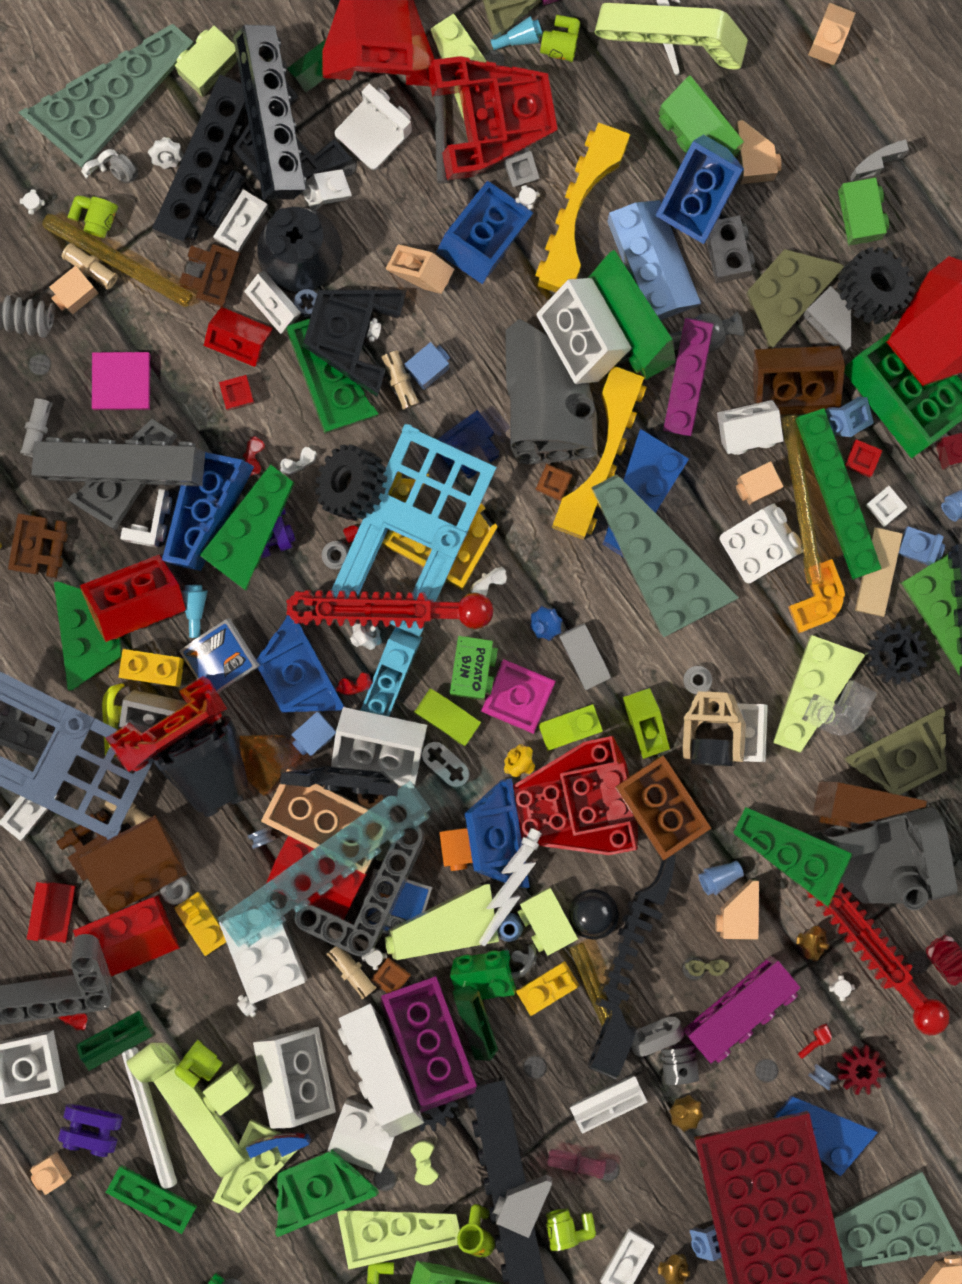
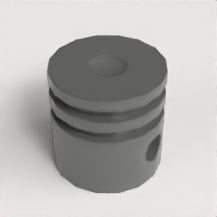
[661,1044,699,1085]

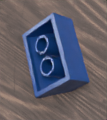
[655,134,744,244]

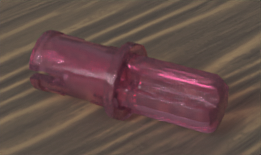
[547,1149,606,1179]

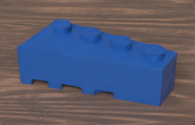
[603,429,689,558]
[162,452,254,571]

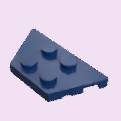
[256,615,344,712]
[465,778,529,889]

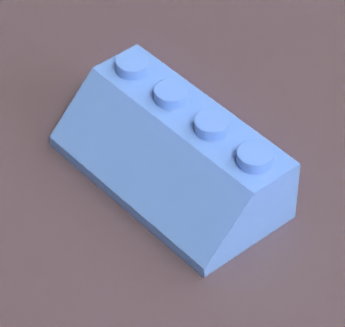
[607,200,701,320]

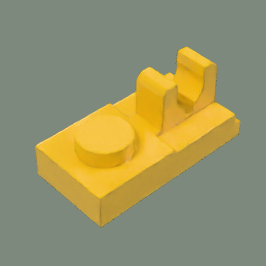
[175,892,226,956]
[516,961,580,1016]

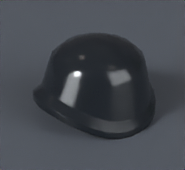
[569,889,619,940]

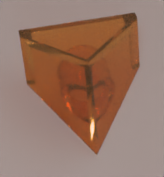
[239,735,303,796]

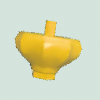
[504,744,535,777]

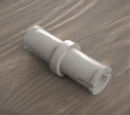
[20,398,52,458]

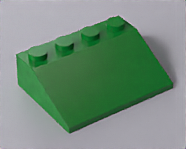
[844,330,962,459]

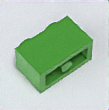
[838,178,889,246]

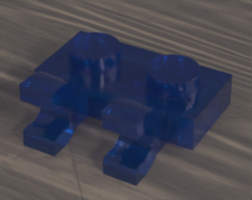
[437,410,500,480]

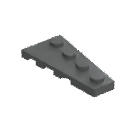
[67,419,178,530]

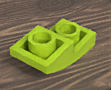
[414,689,481,746]

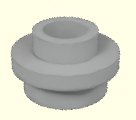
[109,154,136,182]
[322,541,349,570]
[683,666,712,694]

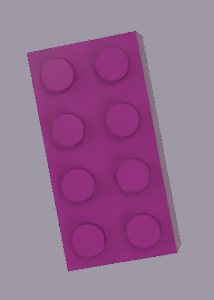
[683,955,801,1064]
[381,977,477,1113]

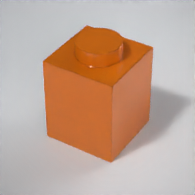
[440,828,473,871]

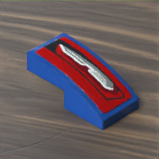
[246,1133,311,1159]

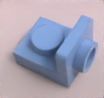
[825,397,874,437]
[898,526,945,565]
[690,1225,721,1261]

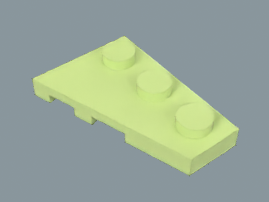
[213,1119,297,1213]

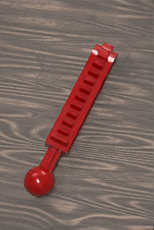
[286,590,494,629]
[802,882,950,1036]

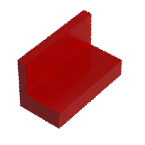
[203,307,273,367]
[27,880,76,943]

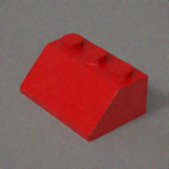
[80,554,186,642]
[265,835,367,919]
[73,895,180,977]

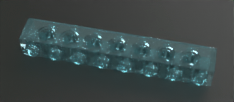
[218,780,431,948]

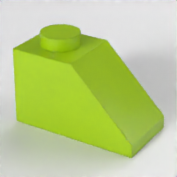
[623,688,670,759]
[538,704,603,751]

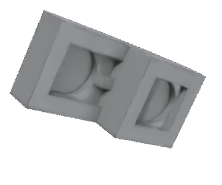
[850,139,909,182]
[503,147,540,187]
[559,623,611,690]

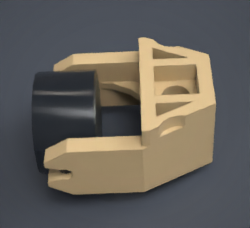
[683,691,746,767]

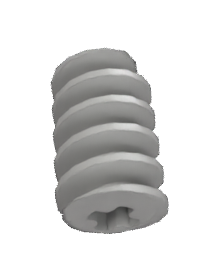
[0,295,55,338]

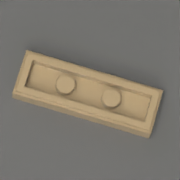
[855,527,902,617]

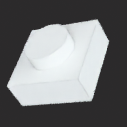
[865,486,907,527]

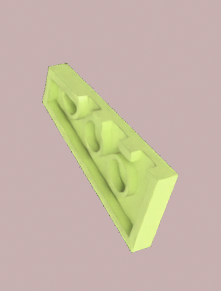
[430,13,486,120]
[772,635,865,752]

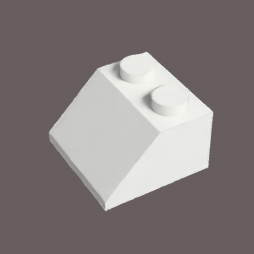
[327,1098,394,1174]

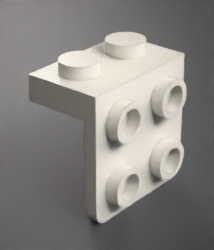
[335,84,412,170]
[720,503,804,583]

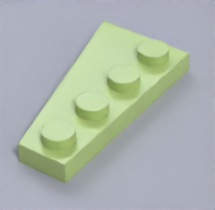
[337,1210,460,1269]

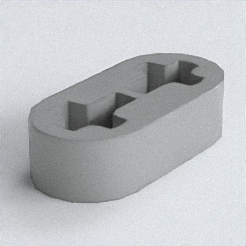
[422,742,469,787]
[631,1017,684,1056]

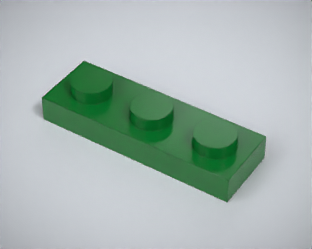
[105,1165,197,1234]

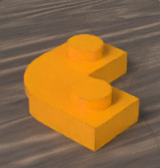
[788,559,845,633]

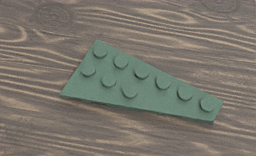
[18,24,195,169]
[591,474,739,637]
[833,1170,962,1270]

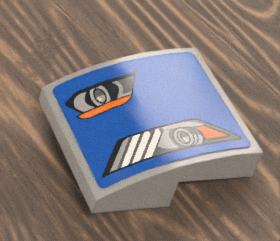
[179,618,260,694]
[359,869,432,935]

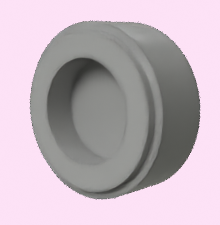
[160,877,190,904]

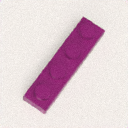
[663,317,714,436]

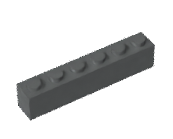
[31,437,205,486]

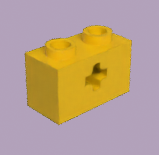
[118,649,185,687]

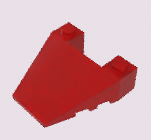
[427,56,558,181]
[105,676,227,772]

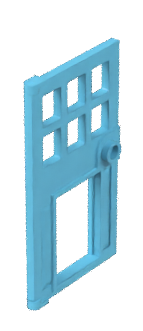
[330,424,497,637]

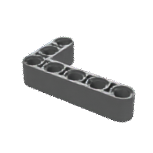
[295,823,425,956]
[0,934,112,1025]

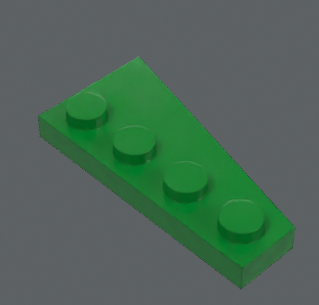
[286,319,379,434]

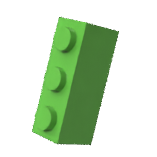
[659,76,744,159]

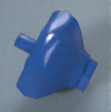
[530,606,562,641]

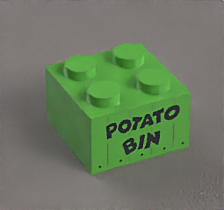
[450,636,498,700]

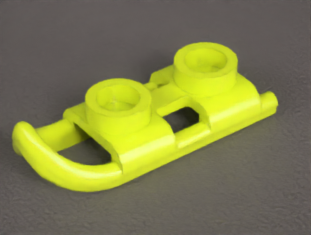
[102,683,125,758]

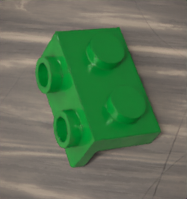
[450,950,516,1000]

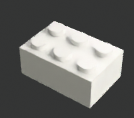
[536,278,631,384]
[219,899,308,1004]

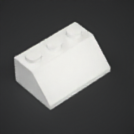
[331,707,427,788]
[253,1027,336,1129]

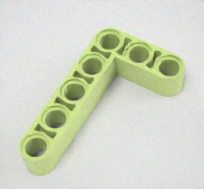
[595,3,748,70]
[126,1043,246,1177]

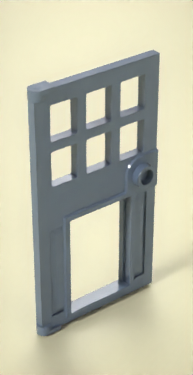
[0,672,153,840]

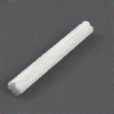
[122,1047,177,1189]

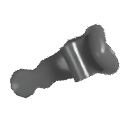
[511,944,537,980]

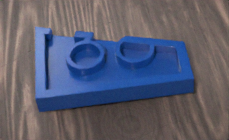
[773,1095,878,1177]

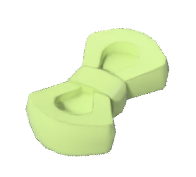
[410,1141,439,1185]

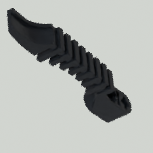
[588,855,676,1079]

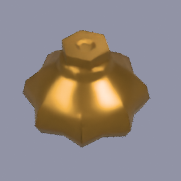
[796,926,829,961]
[669,1095,703,1132]
[658,1254,690,1284]

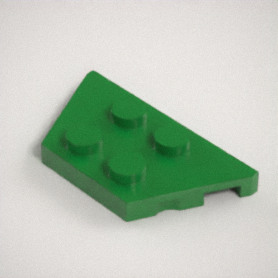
[54,582,122,691]
[275,1149,379,1237]

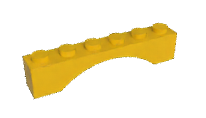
[535,122,630,293]
[552,366,647,540]

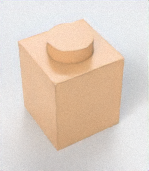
[50,266,99,315]
[736,462,783,505]

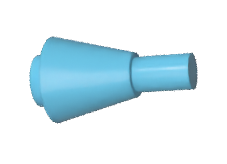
[491,16,543,50]
[181,585,208,638]

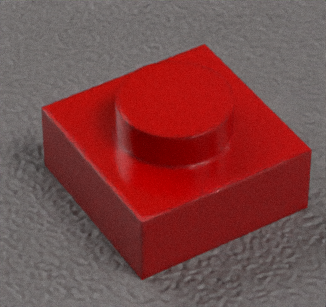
[219,375,255,411]
[845,439,883,478]

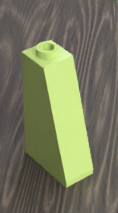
[385,883,499,960]

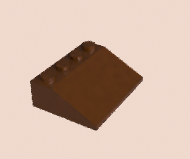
[813,781,927,828]

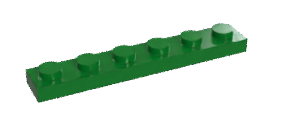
[795,408,882,580]

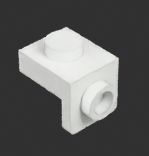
[303,169,352,210]

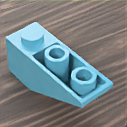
[361,627,422,717]

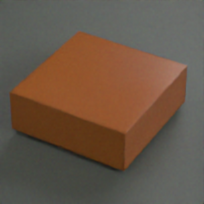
[535,464,572,502]
[371,957,411,994]

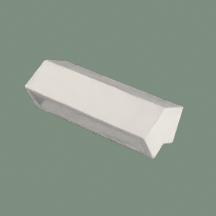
[569,1074,647,1134]

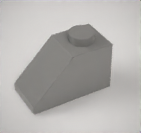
[803,286,851,355]
[493,1175,552,1238]

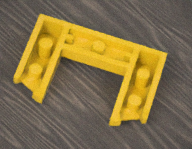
[381,471,498,590]

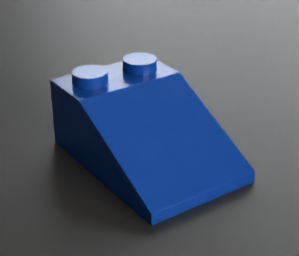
[436,180,533,284]

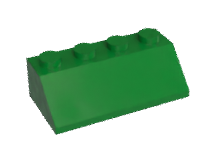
[589,250,676,380]

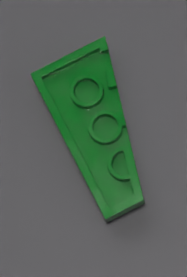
[200,465,295,591]
[733,807,852,908]

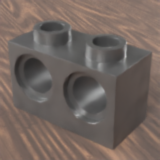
[706,215,755,284]

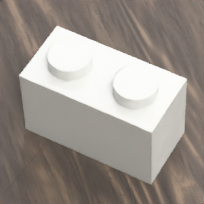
[717,400,783,454]

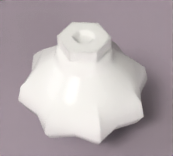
[148,137,184,169]
[350,620,382,650]

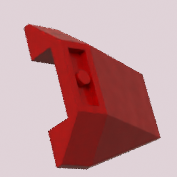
[322,0,434,87]
[887,256,962,386]
[513,736,638,855]

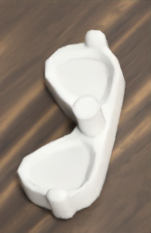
[81,149,118,179]
[280,447,317,475]
[470,567,507,596]

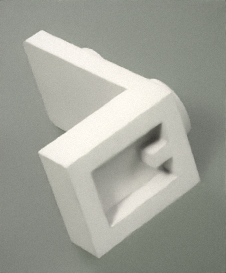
[120,488,172,548]

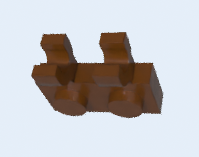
[179,244,240,308]

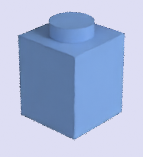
[405,342,450,390]
[292,712,336,756]

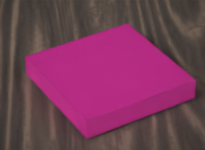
[92,352,150,410]
[481,659,556,734]

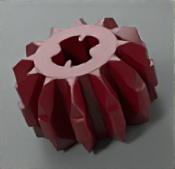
[926,935,962,986]
[836,1045,886,1095]

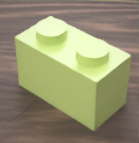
[175,26,238,97]
[517,886,578,956]
[203,1063,255,1116]

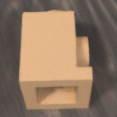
[30,1151,72,1195]

